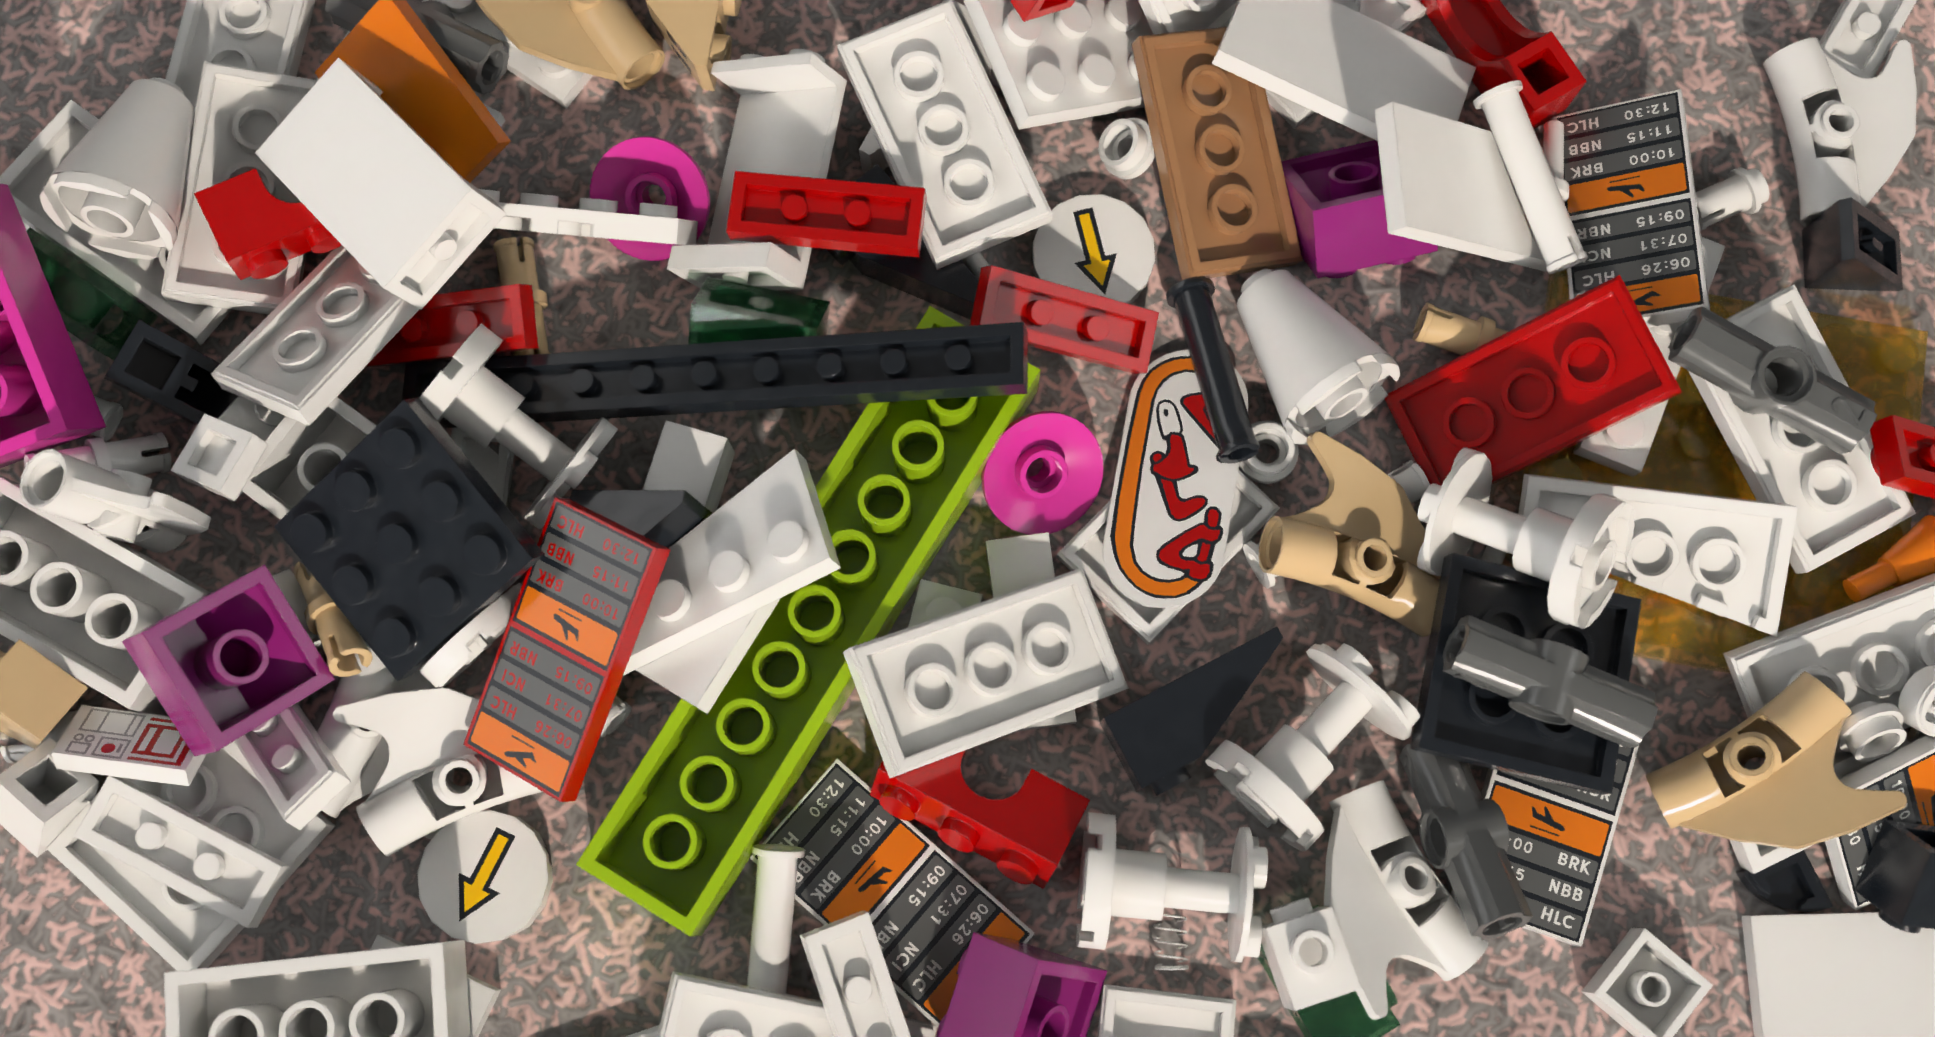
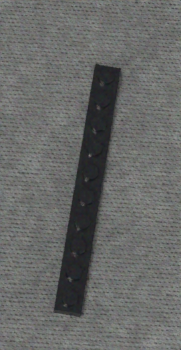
[402,322,1028,428]

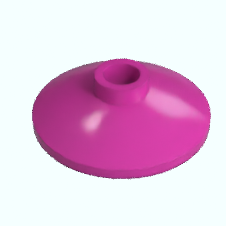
[589,136,710,261]
[981,411,1103,535]

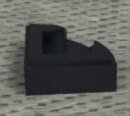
[1736,850,1833,912]

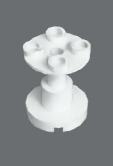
[420,324,618,529]
[1417,447,1634,629]
[1205,643,1420,852]
[1076,812,1268,963]

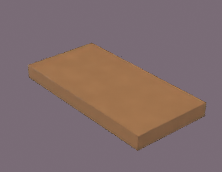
[1131,27,1303,280]

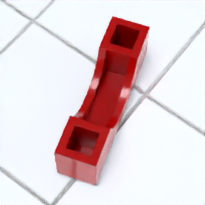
[1419,0,1587,129]

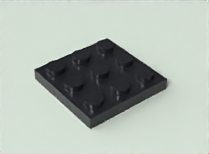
[274,397,545,681]
[1410,553,1642,795]

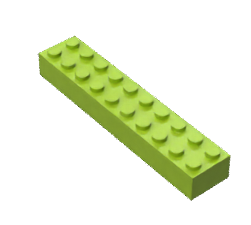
[576,306,1040,937]

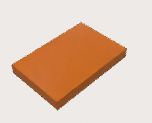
[314,0,511,183]

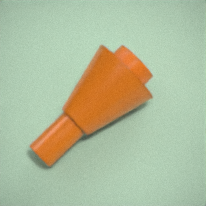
[1843,515,1935,603]

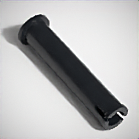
[1166,277,1260,464]

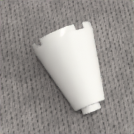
[40,78,194,260]
[1237,269,1400,446]

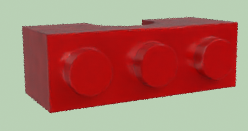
[194,168,342,280]
[870,749,1090,889]

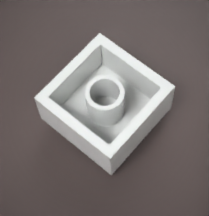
[1581,928,1713,1037]

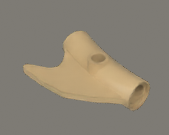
[475,0,665,90]
[1258,432,1440,637]
[1645,671,1907,849]

